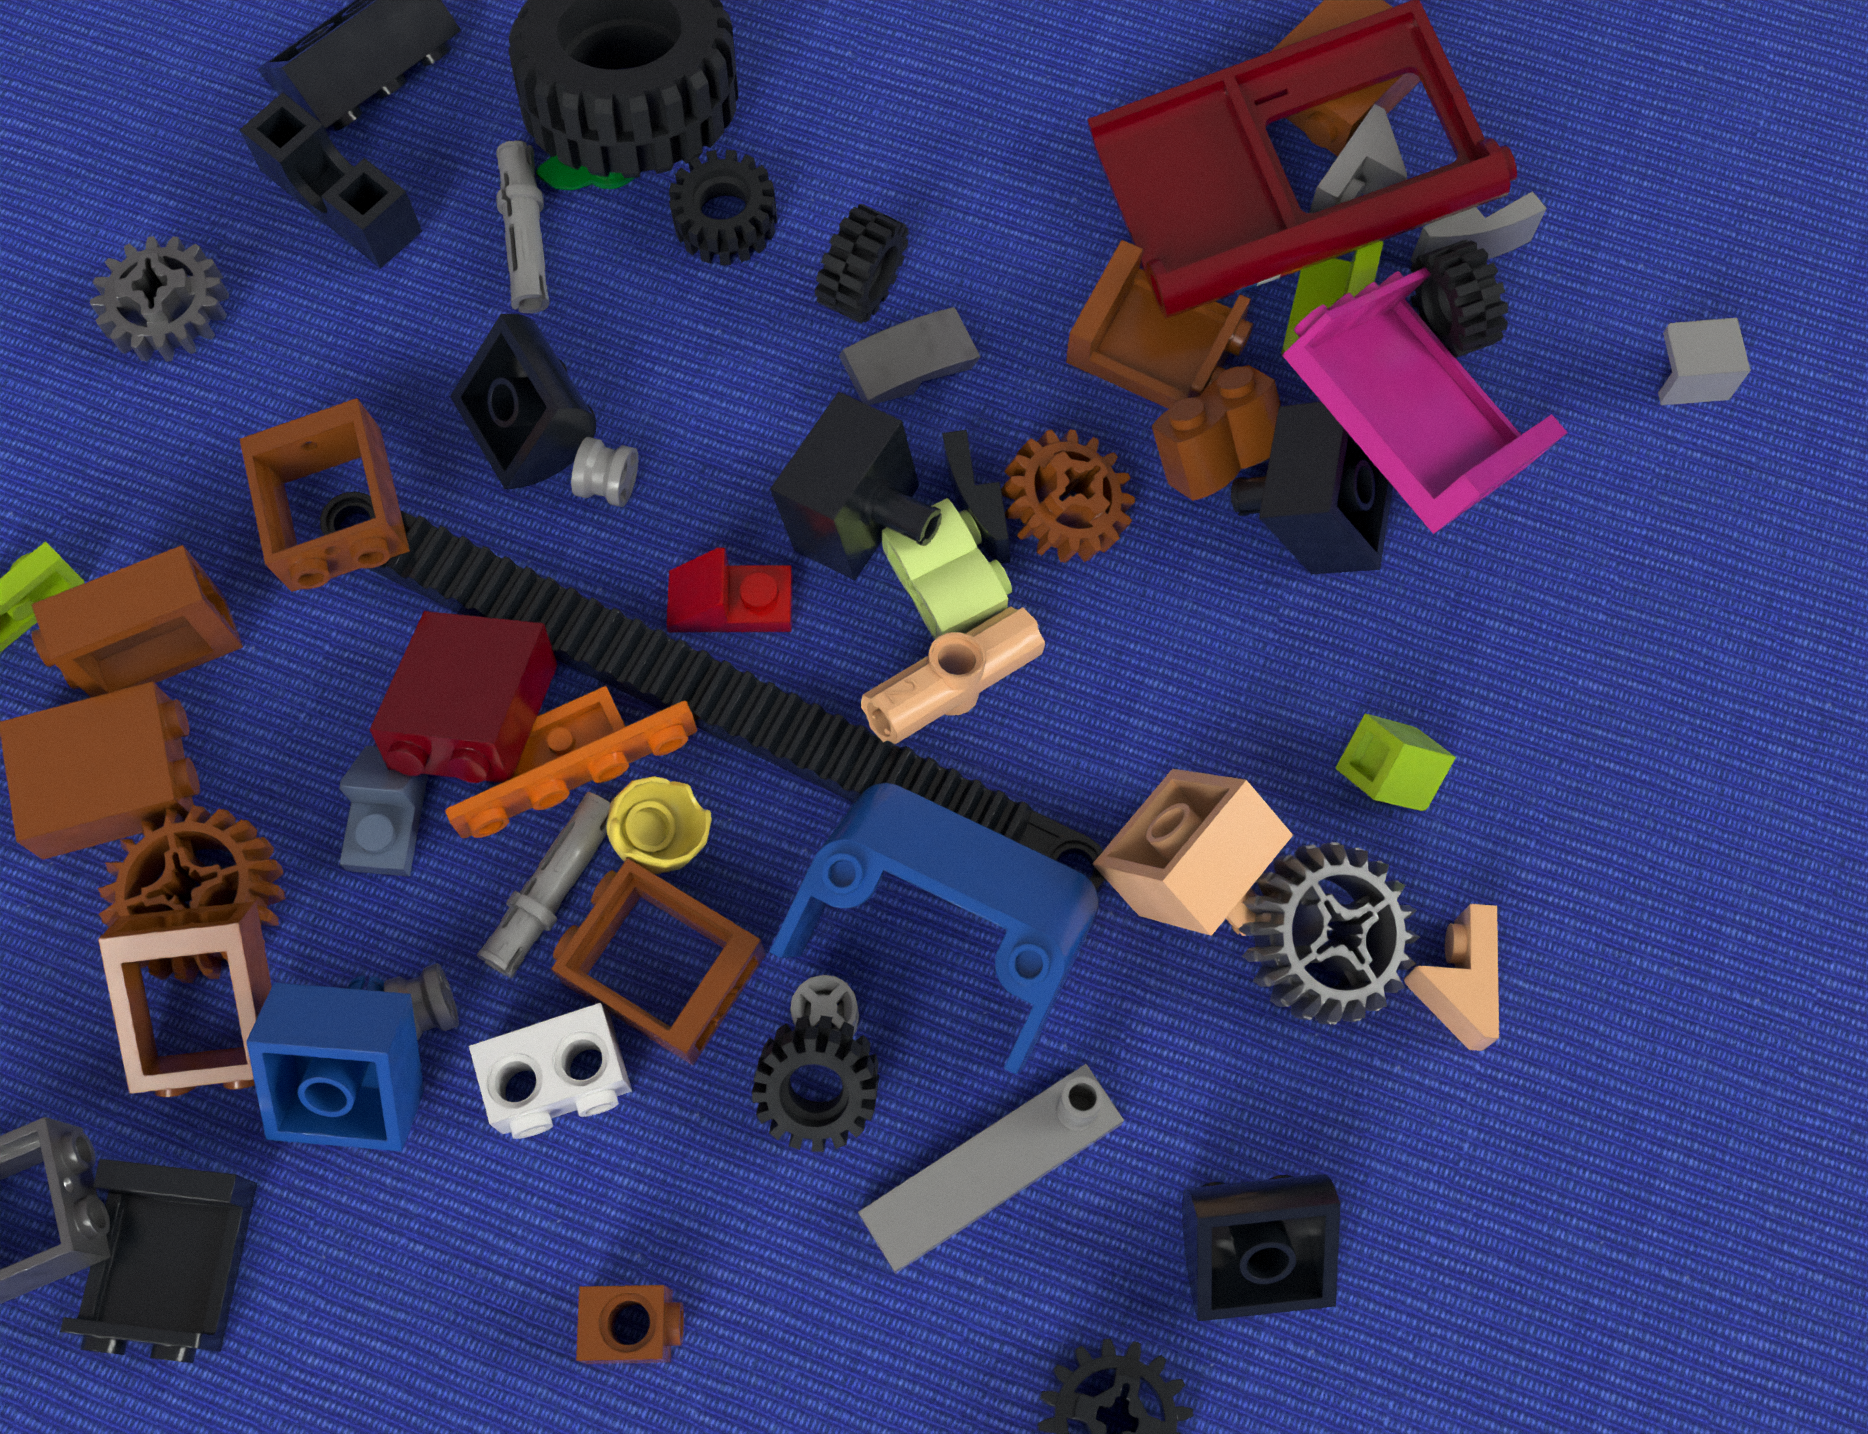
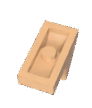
[1404,904,1499,1051]

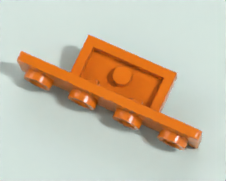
[445,686,697,838]

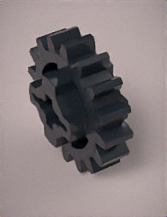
[1037,1338,1194,1434]

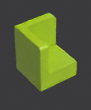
[1335,713,1456,811]

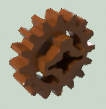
[1001,429,1135,563]

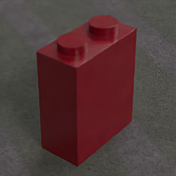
[370,611,558,783]

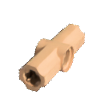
[861,606,1045,744]

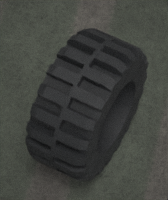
[508,0,739,178]

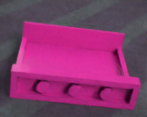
[1282,268,1568,534]

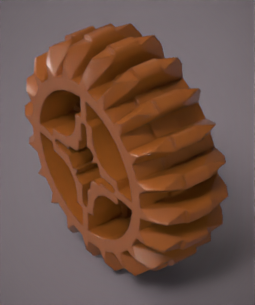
[98,805,286,984]

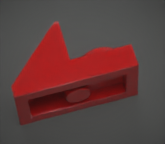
[667,548,793,633]

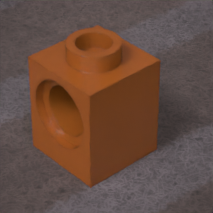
[576,1285,684,1364]

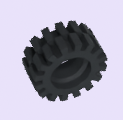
[669,149,777,265]
[815,204,909,324]
[1410,239,1508,358]
[752,1015,879,1152]

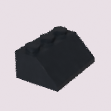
[257,0,461,131]

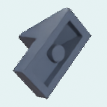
[339,746,428,877]

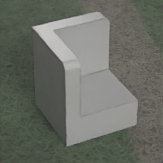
[1658,318,1751,405]

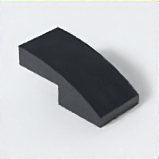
[942,430,1010,564]

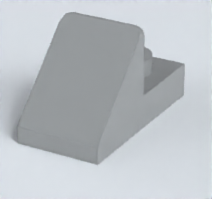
[1309,104,1407,214]

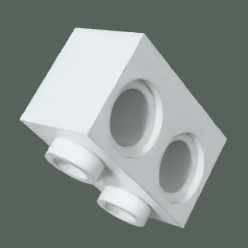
[469,1003,632,1139]

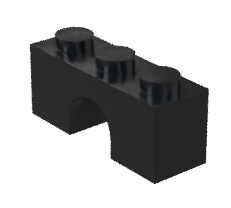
[240,92,422,269]

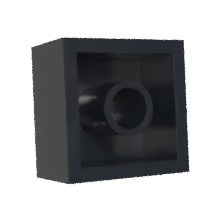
[770,391,942,581]
[1231,402,1393,575]

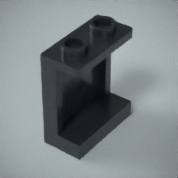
[60,1159,257,1363]

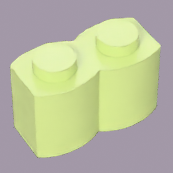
[882,498,1012,640]

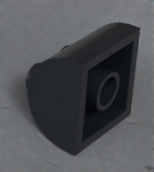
[450,314,596,489]
[1182,1174,1341,1321]

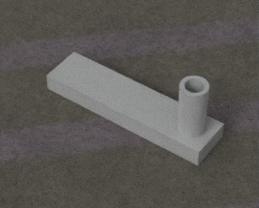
[858,1064,1124,1274]

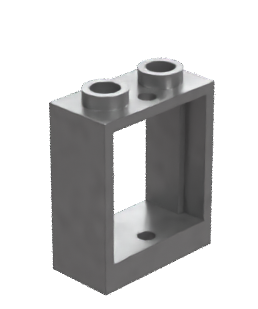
[0,1117,111,1304]

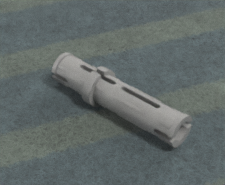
[496,140,550,313]
[477,792,610,978]

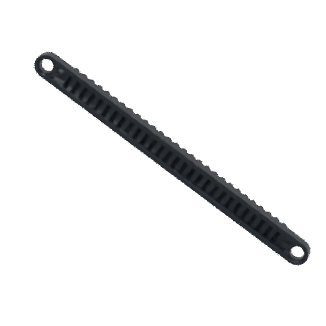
[320,491,1105,893]

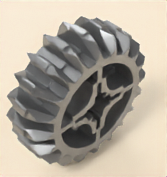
[1239,842,1420,1024]

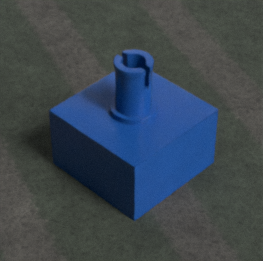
[246,975,424,1151]

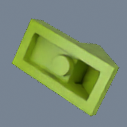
[0,541,85,653]

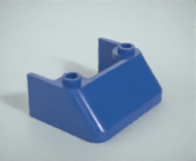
[769,783,1099,1074]

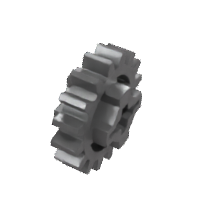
[90,236,229,362]

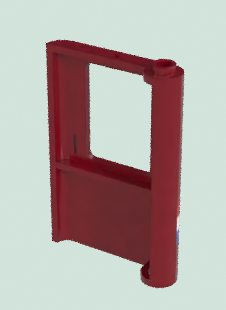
[1087,0,1517,319]

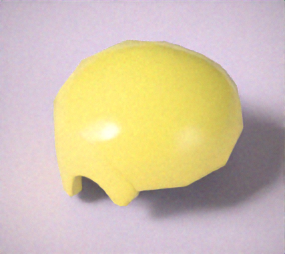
[606,776,712,874]

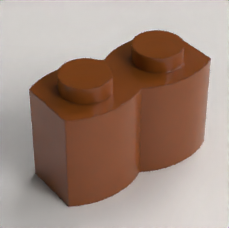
[1152,365,1281,501]

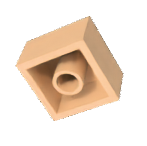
[1092,769,1293,936]

